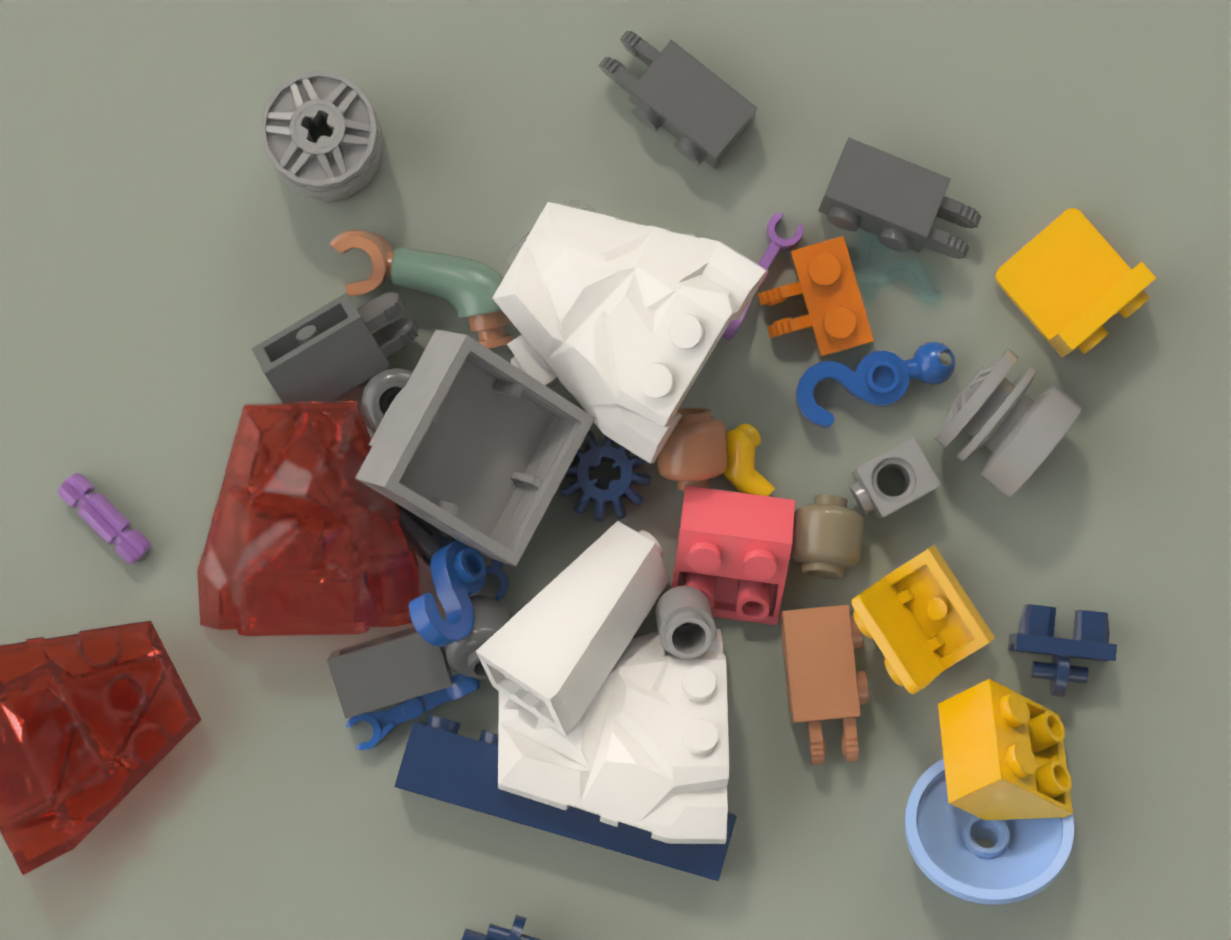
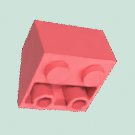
[671,485,795,625]

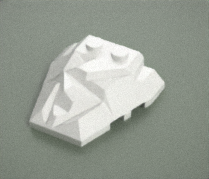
[492,202,768,464]
[498,629,729,844]

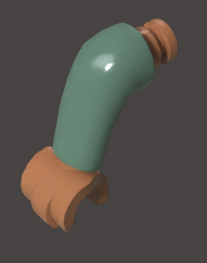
[329,229,513,349]

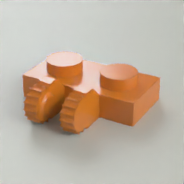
[757,235,874,357]

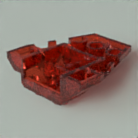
[197,401,420,636]
[0,620,202,876]

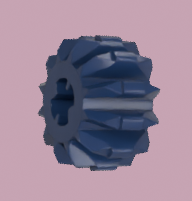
[560,430,652,522]

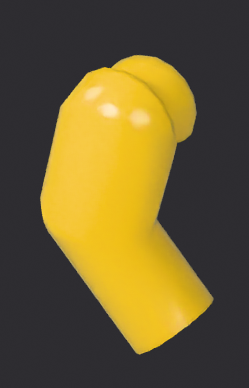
[723,423,776,496]

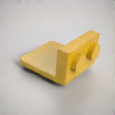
[995,208,1156,358]
[851,545,995,695]

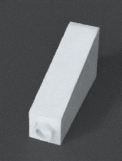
[476,521,670,736]

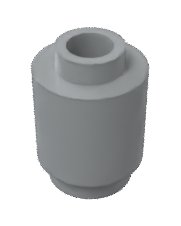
[655,586,716,659]

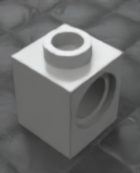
[849,437,941,521]

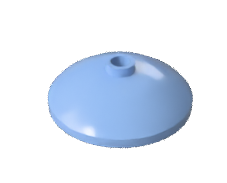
[904,758,1074,905]

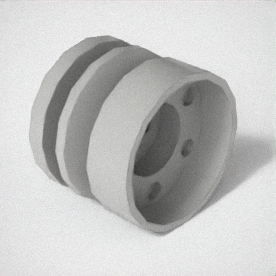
[259,70,384,203]
[934,348,1083,498]

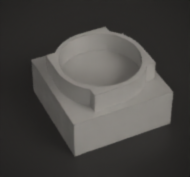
[355,329,595,566]

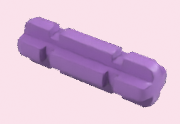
[58,473,151,565]

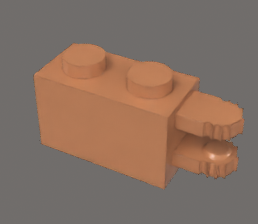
[779,605,869,765]

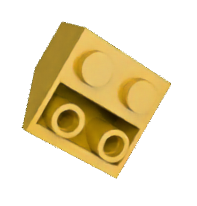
[938,679,1073,820]

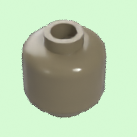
[790,495,864,579]

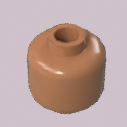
[656,407,728,491]

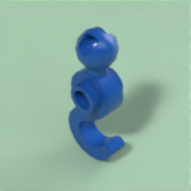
[795,341,956,428]
[409,538,487,647]

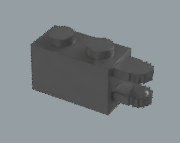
[598,30,757,168]
[818,137,982,259]
[251,291,420,422]

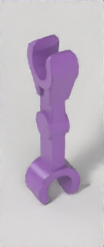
[722,212,804,340]

